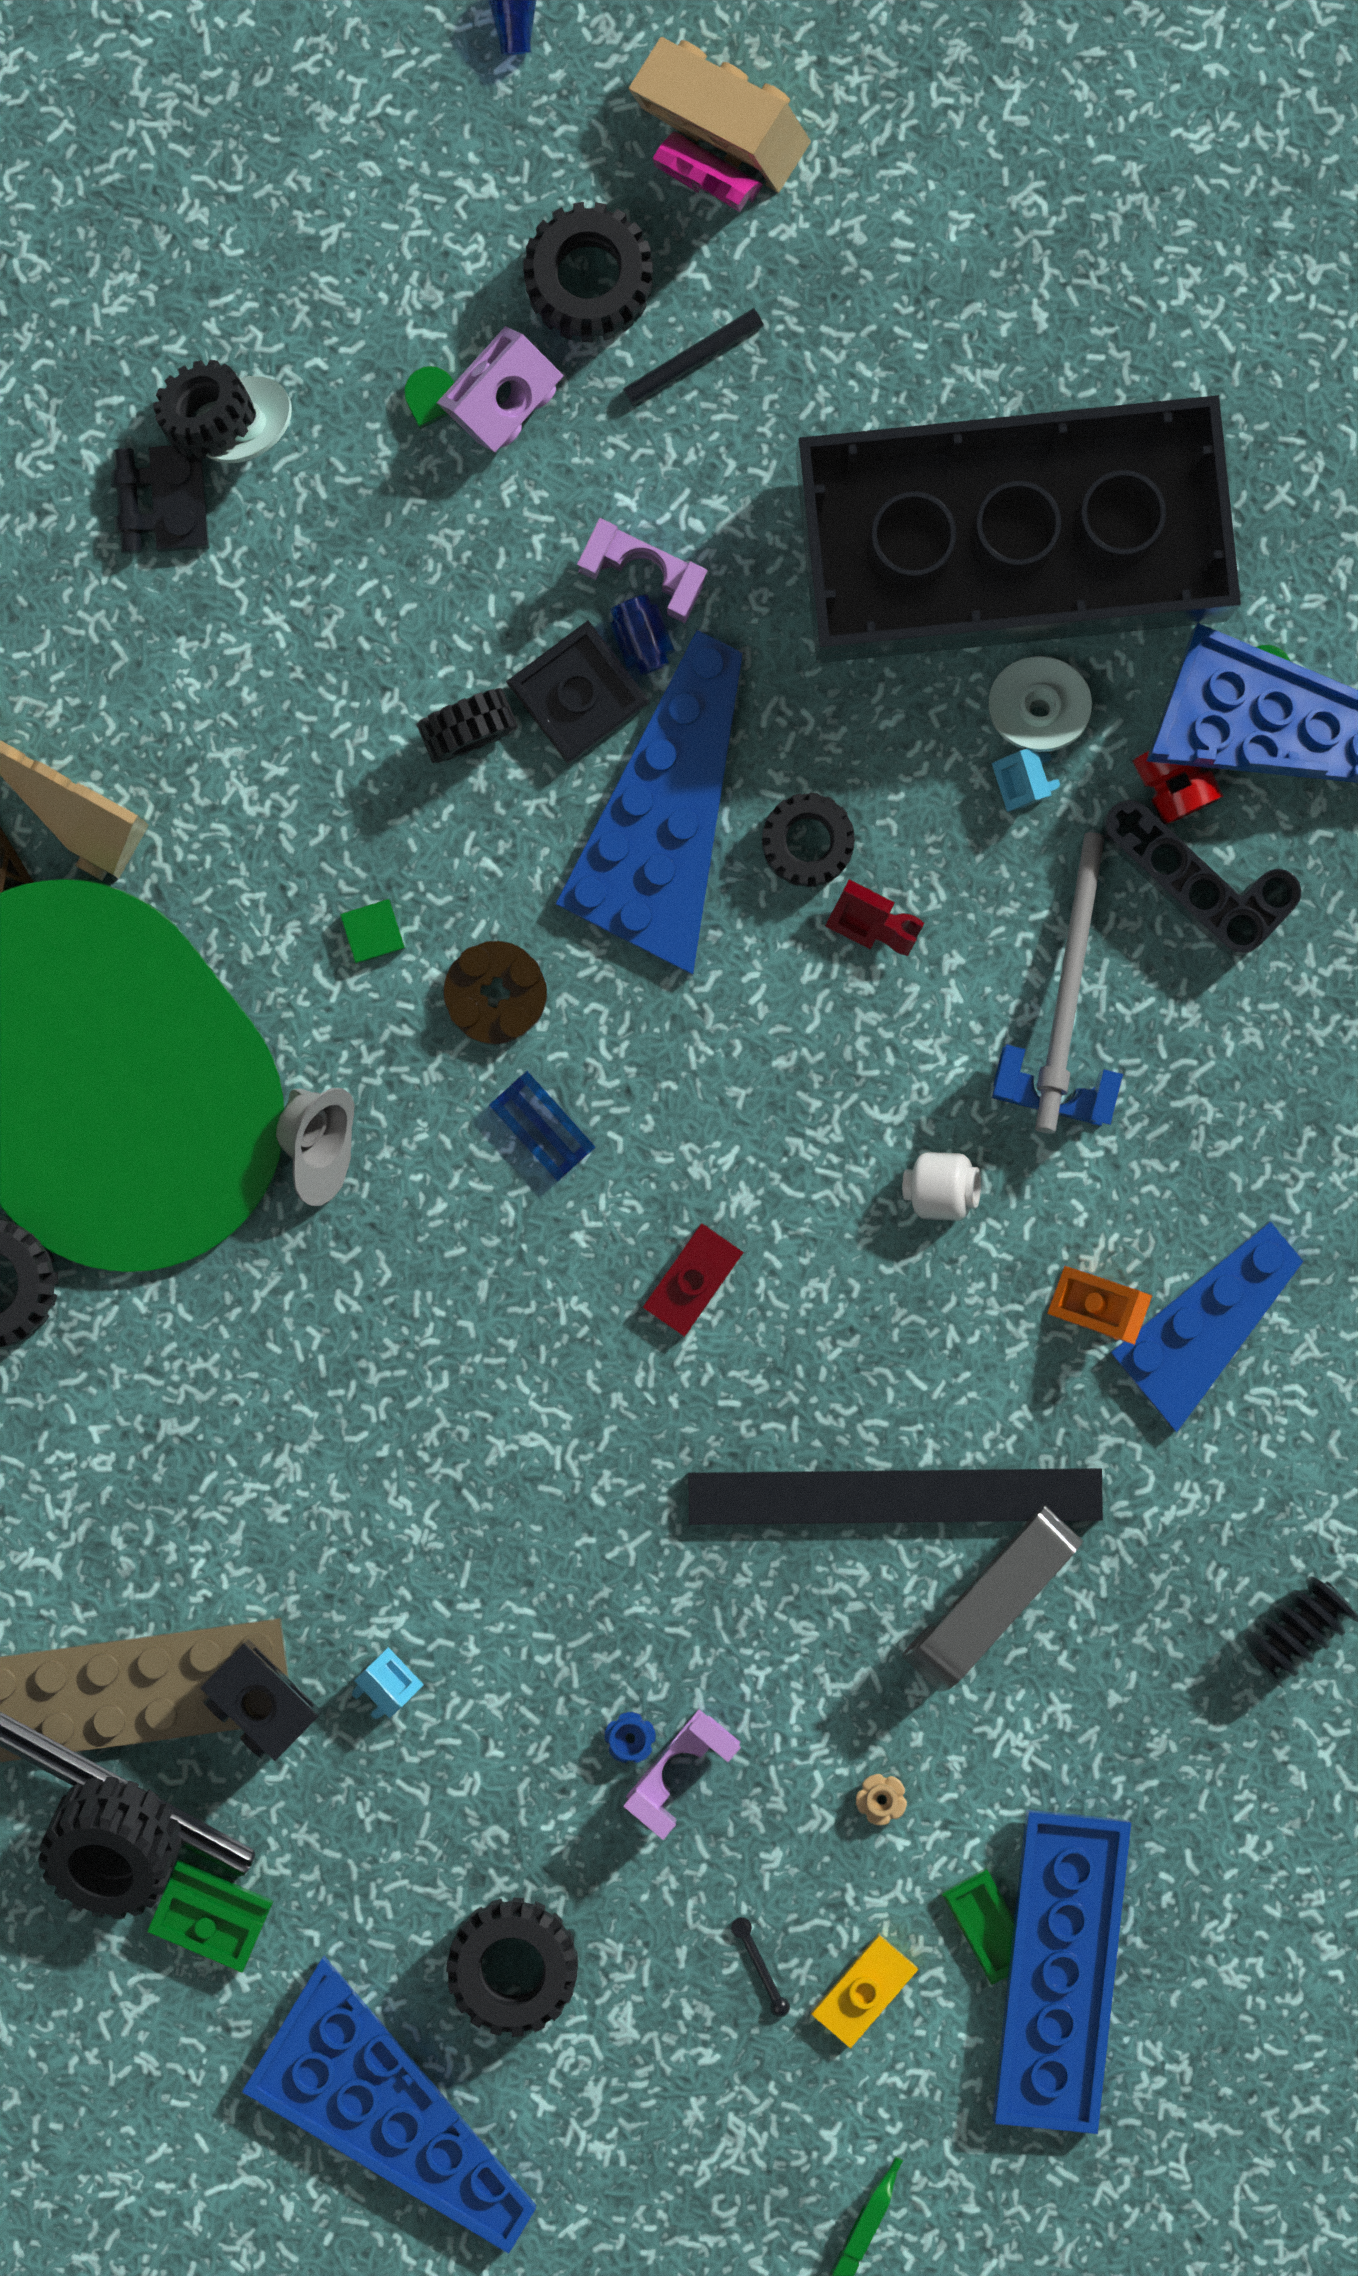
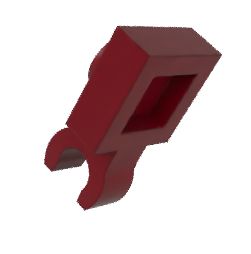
[825,879,925,956]

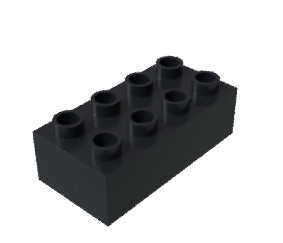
[795,395,1241,663]

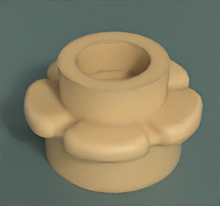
[856,1774,907,1825]

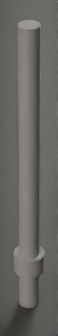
[1035,832,1105,1134]

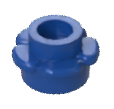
[605,1712,656,1763]

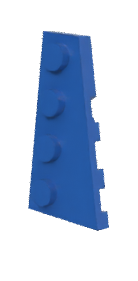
[1110,1221,1304,1432]

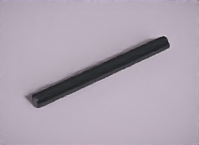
[0,1712,255,1876]

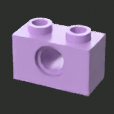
[437,326,564,452]

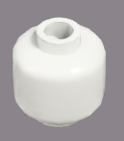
[902,1152,981,1221]

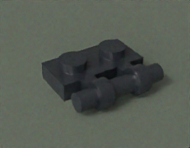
[110,445,210,554]

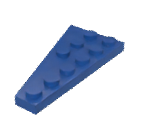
[556,630,743,975]
[242,1955,536,2254]

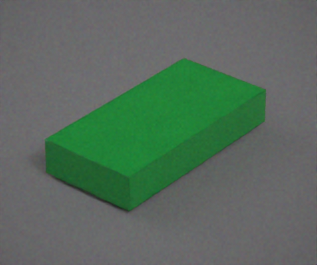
[941,1868,1014,1985]

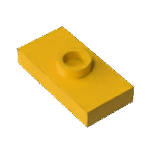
[811,1933,918,2049]

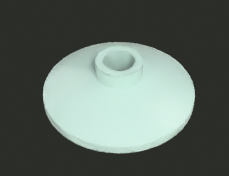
[196,376,292,463]
[989,656,1092,752]

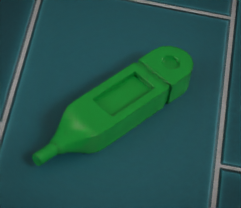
[828,2156,903,2276]

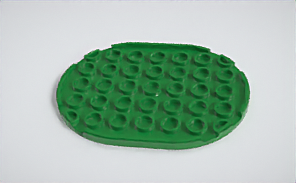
[0,879,284,1272]

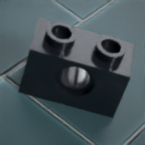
[200,1639,323,1761]

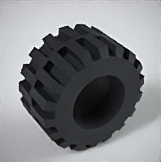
[523,202,653,343]
[0,1220,59,1347]
[38,1777,182,1919]
[446,1897,578,2037]

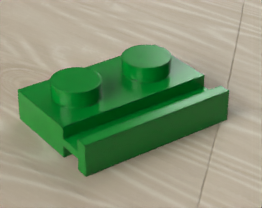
[147,1860,274,1973]

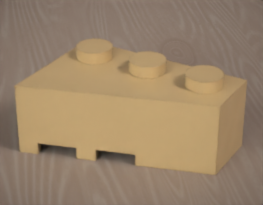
[628,37,811,193]

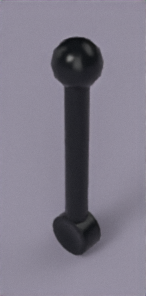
[731,1917,790,2017]

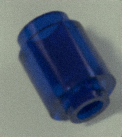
[610,594,675,675]

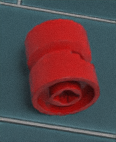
[1132,750,1224,825]

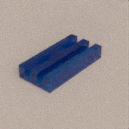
[489,1071,596,1182]

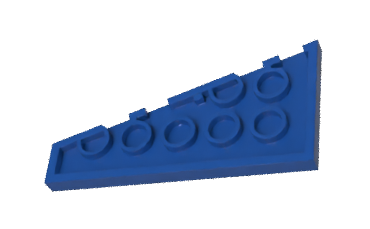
[1146,623,1358,783]

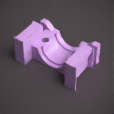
[577,518,708,623]
[623,1709,741,1840]

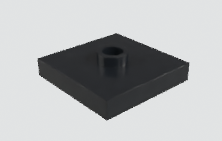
[506,620,650,765]

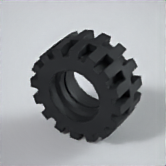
[153,360,254,459]
[762,793,855,887]

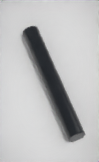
[623,308,764,406]

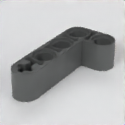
[902,1505,1083,1692]

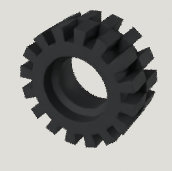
[416,688,518,763]

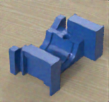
[992,1044,1123,1126]

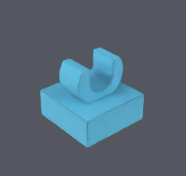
[992,748,1060,812]
[352,1647,424,1719]

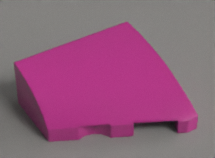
[652,131,763,212]

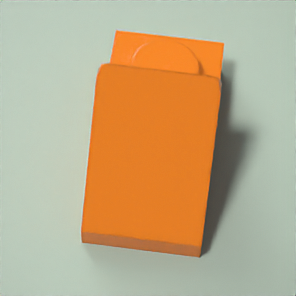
[1047,1266,1152,1345]

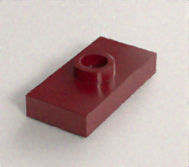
[643,1223,744,1337]

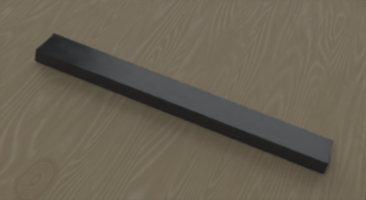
[688,1468,1103,1525]

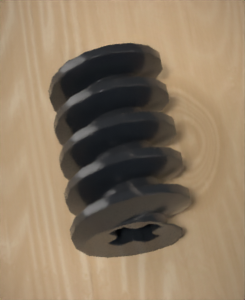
[1243,1576,1358,1688]

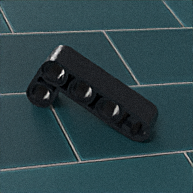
[1101,800,1302,956]

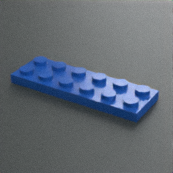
[992,1810,1131,2134]

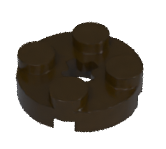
[444,941,547,1045]

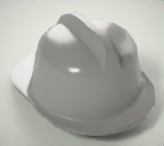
[276,1088,355,1206]

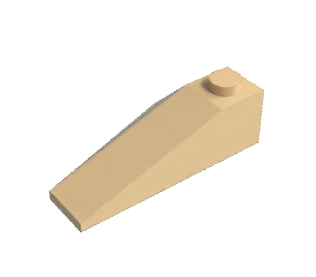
[0,740,149,881]

